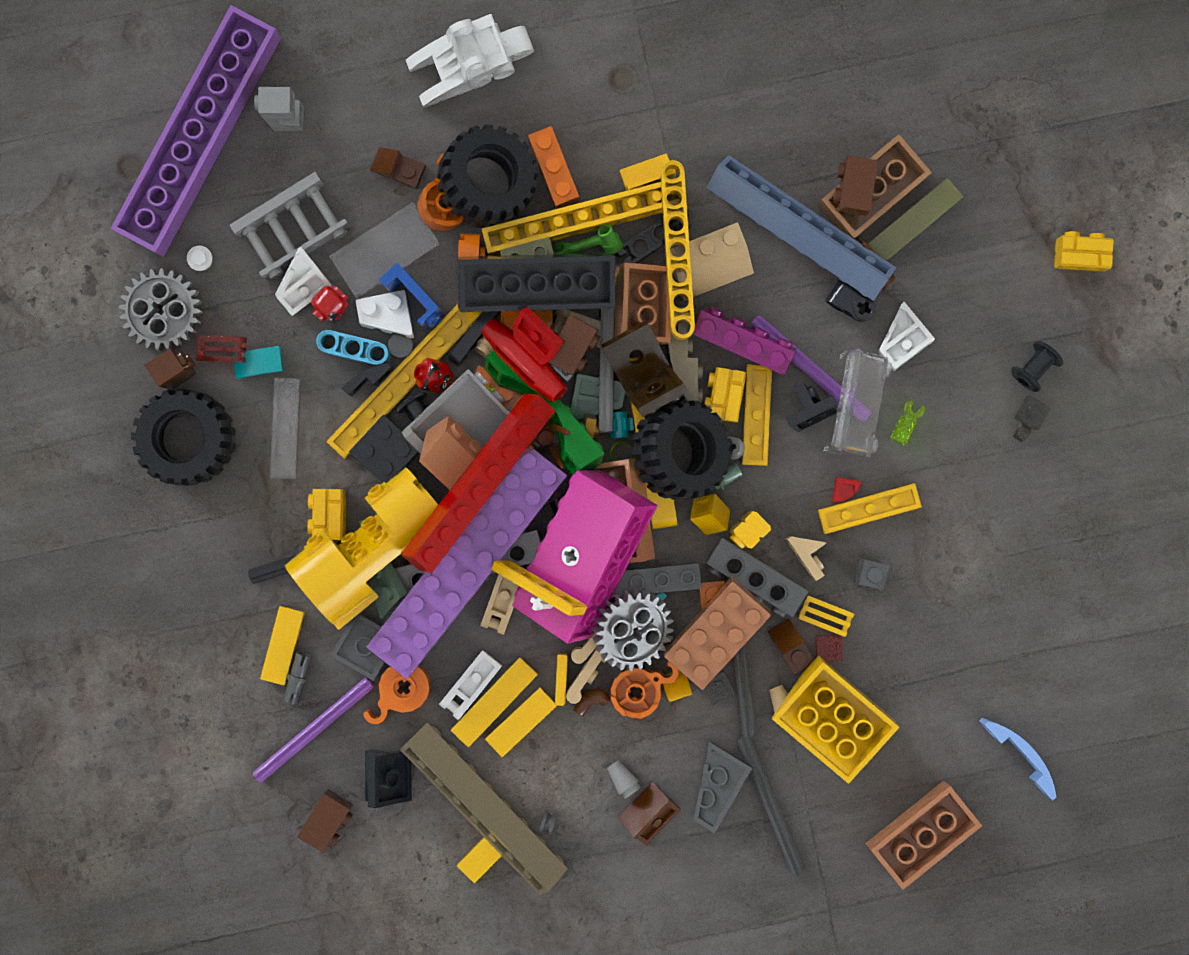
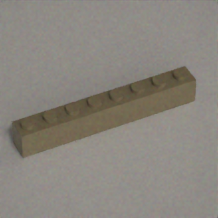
[400,723,568,895]

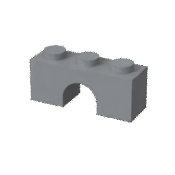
[254,87,304,131]

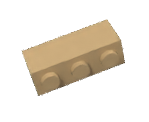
[670,222,754,301]

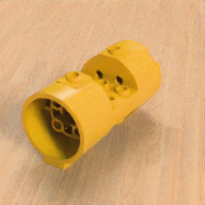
[284,467,438,630]

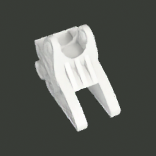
[406,14,534,108]

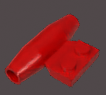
[481,307,567,402]

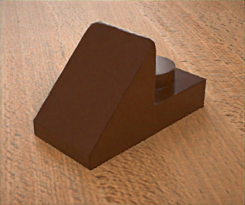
[370,147,426,189]
[767,618,814,675]

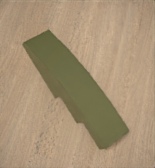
[868,178,964,261]

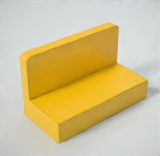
[619,153,676,191]

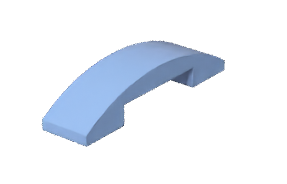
[979,718,1056,801]

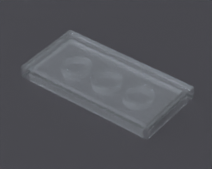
[329,202,441,299]

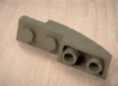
[667,307,703,404]

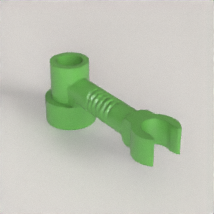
[554,224,623,254]

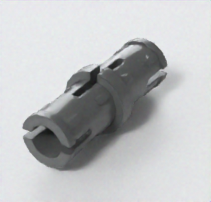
[282,652,312,705]

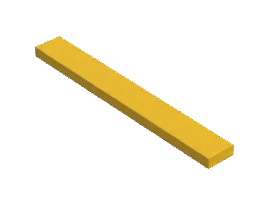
[326,304,482,459]

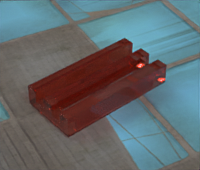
[196,336,247,363]

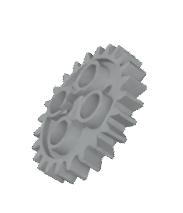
[119,268,203,351]
[592,589,673,671]

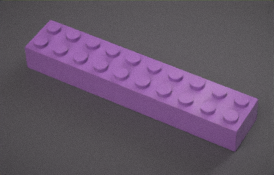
[111,5,282,257]
[366,446,568,679]

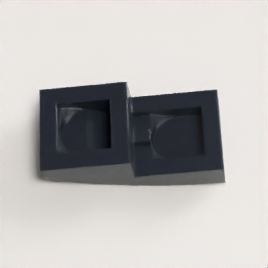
[341,363,394,397]

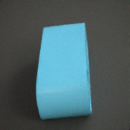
[316,330,391,366]

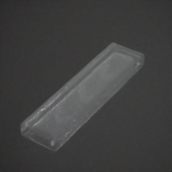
[270,378,301,479]

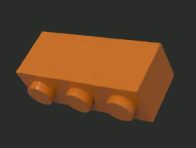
[528,126,579,209]

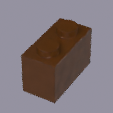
[833,155,879,216]
[144,348,197,390]
[297,789,353,853]

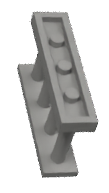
[230,172,351,280]

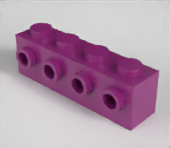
[692,307,797,375]

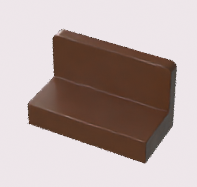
[619,783,681,845]

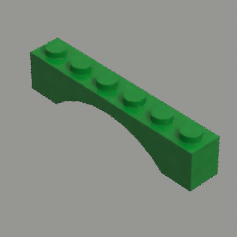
[484,351,605,476]

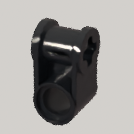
[825,279,876,322]

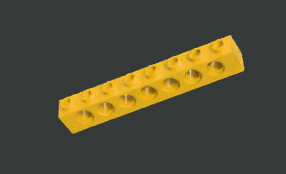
[482,178,681,256]

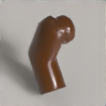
[573,688,610,717]

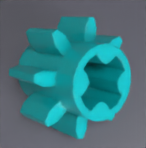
[610,412,634,438]

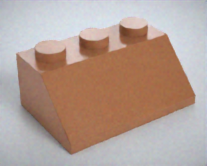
[419,416,482,490]

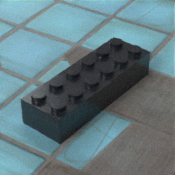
[457,253,615,312]

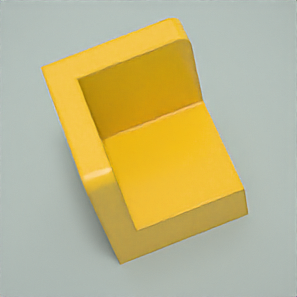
[690,493,730,535]

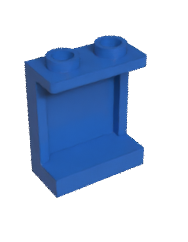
[378,263,444,330]

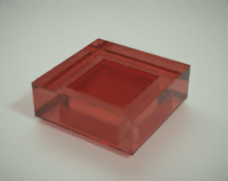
[815,635,843,662]

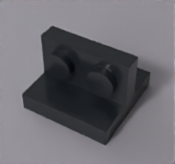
[786,382,843,433]
[365,750,412,808]

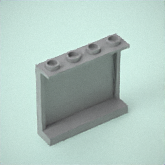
[401,369,540,454]

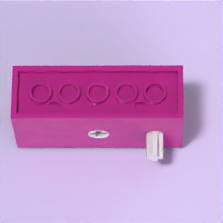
[512,470,658,644]

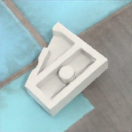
[275,247,332,316]
[356,290,414,338]
[878,302,935,371]

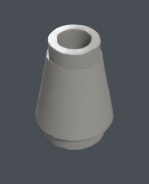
[606,760,641,799]

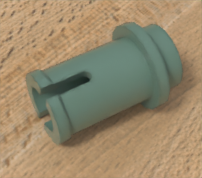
[715,463,743,491]

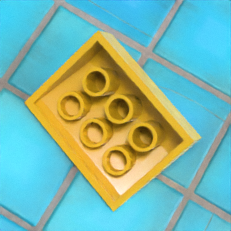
[772,655,899,784]

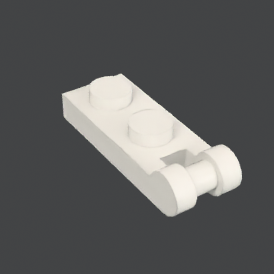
[439,650,502,720]

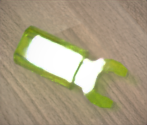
[891,400,926,446]

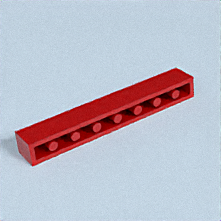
[401,394,555,574]

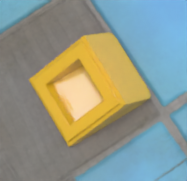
[663,670,693,702]

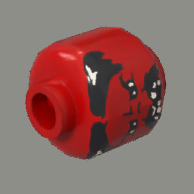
[311,285,349,323]
[414,358,453,394]

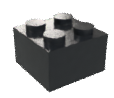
[349,414,420,483]

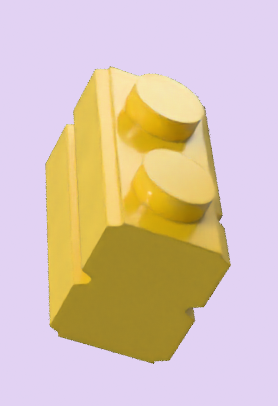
[1054,231,1114,272]
[704,367,746,423]
[308,489,346,540]
[729,511,771,549]

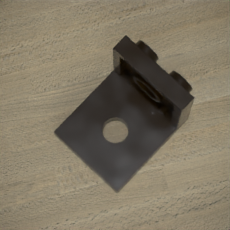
[601,320,688,417]

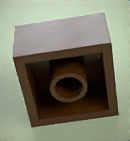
[549,315,601,375]

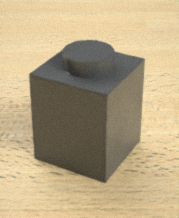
[854,559,890,590]

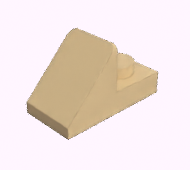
[785,536,826,581]

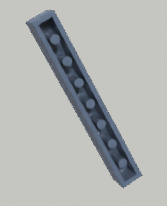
[706,155,896,301]

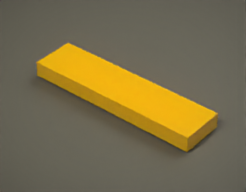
[742,364,772,466]
[817,483,922,534]
[491,560,587,616]
[450,657,538,748]

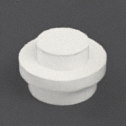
[187,246,213,271]

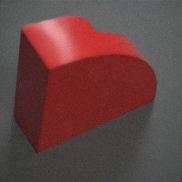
[831,477,862,502]

